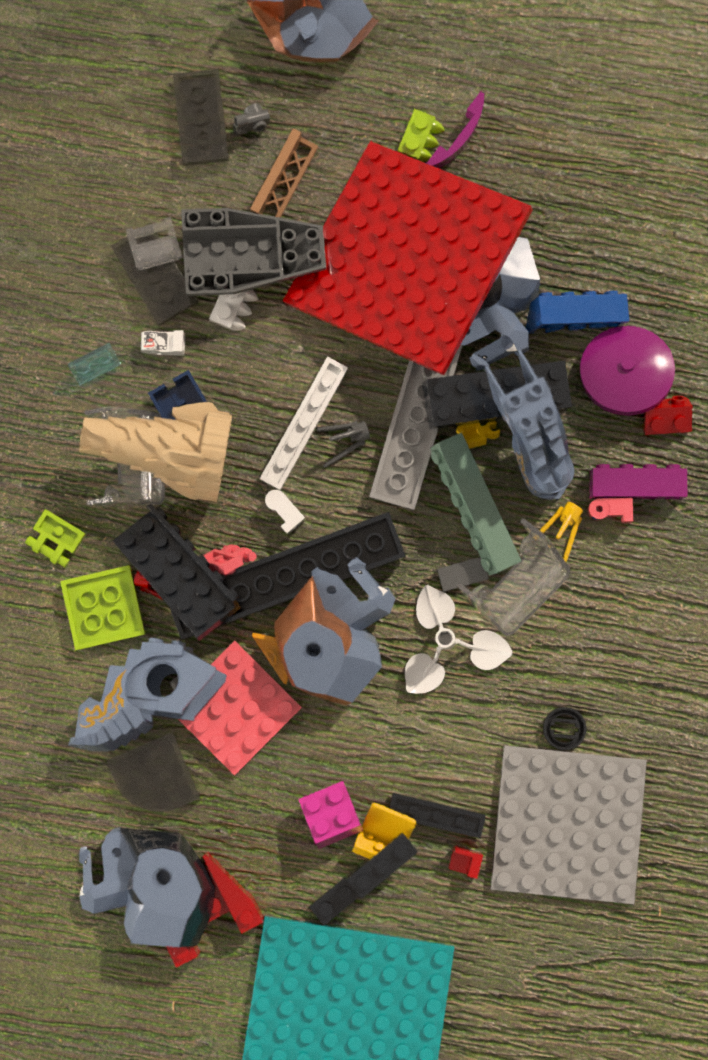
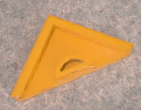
[252,633,288,684]

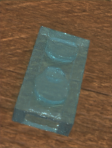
[68,343,121,386]

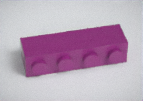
[589,464,688,499]

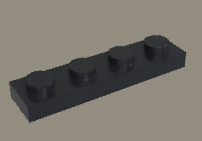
[389,793,486,839]

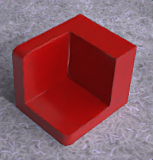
[448,846,483,879]

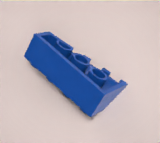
[525,291,630,334]

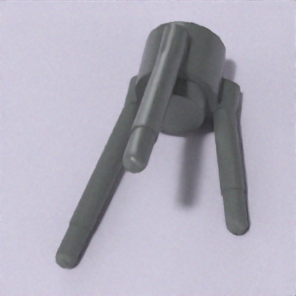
[316,421,370,468]

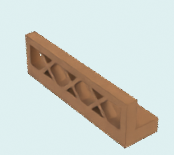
[250,128,318,218]

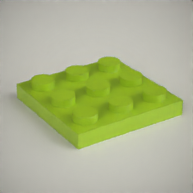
[60,565,146,651]

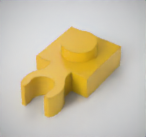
[456,421,500,449]

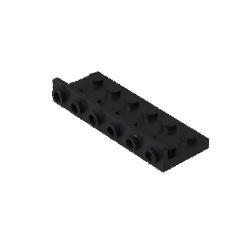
[113,503,240,641]

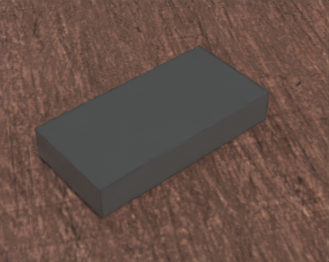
[437,557,489,592]

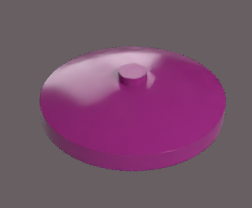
[580,326,675,416]

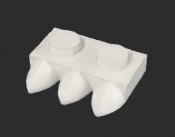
[209,290,258,331]

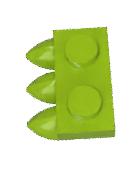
[397,109,445,162]

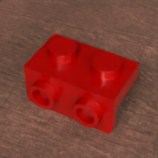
[643,395,693,435]

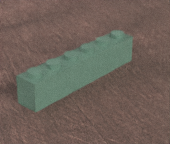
[430,433,521,576]

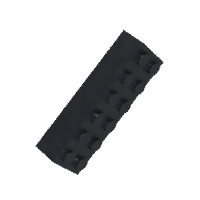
[422,361,572,430]

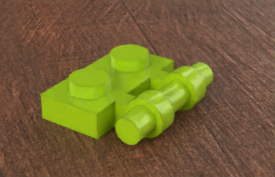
[25,509,86,568]

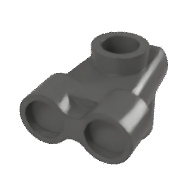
[233,103,270,136]

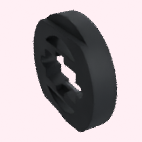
[543,707,587,750]

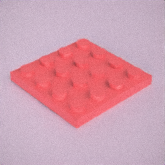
[178,641,302,776]

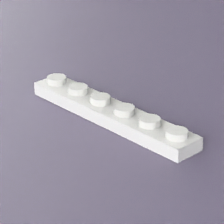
[260,357,348,491]

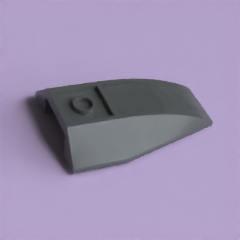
[181,208,326,296]

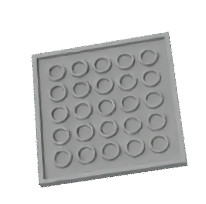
[490,745,647,904]

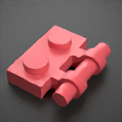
[203,544,256,575]

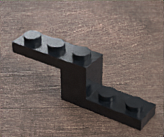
[309,832,418,926]

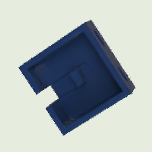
[148,370,207,420]

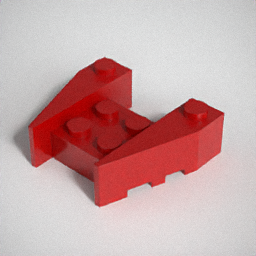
[166,852,264,968]

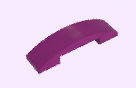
[426,91,484,169]

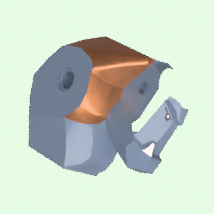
[274,557,396,705]

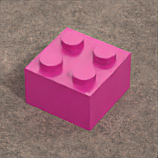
[298,781,363,849]

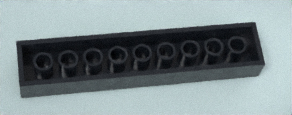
[169,512,406,641]

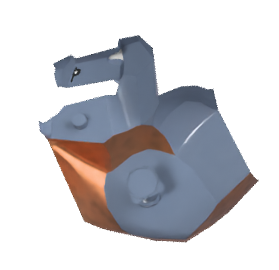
[246,0,379,63]

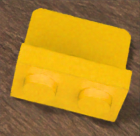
[352,803,416,859]

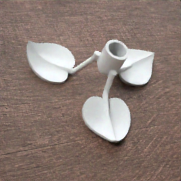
[405,585,512,694]

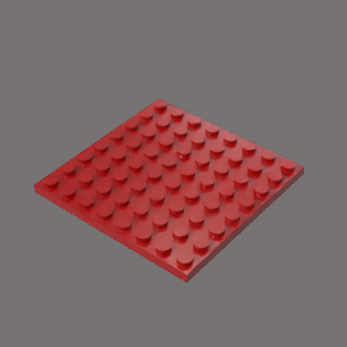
[283,141,533,375]

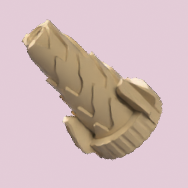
[79,402,232,502]

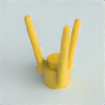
[534,502,583,563]

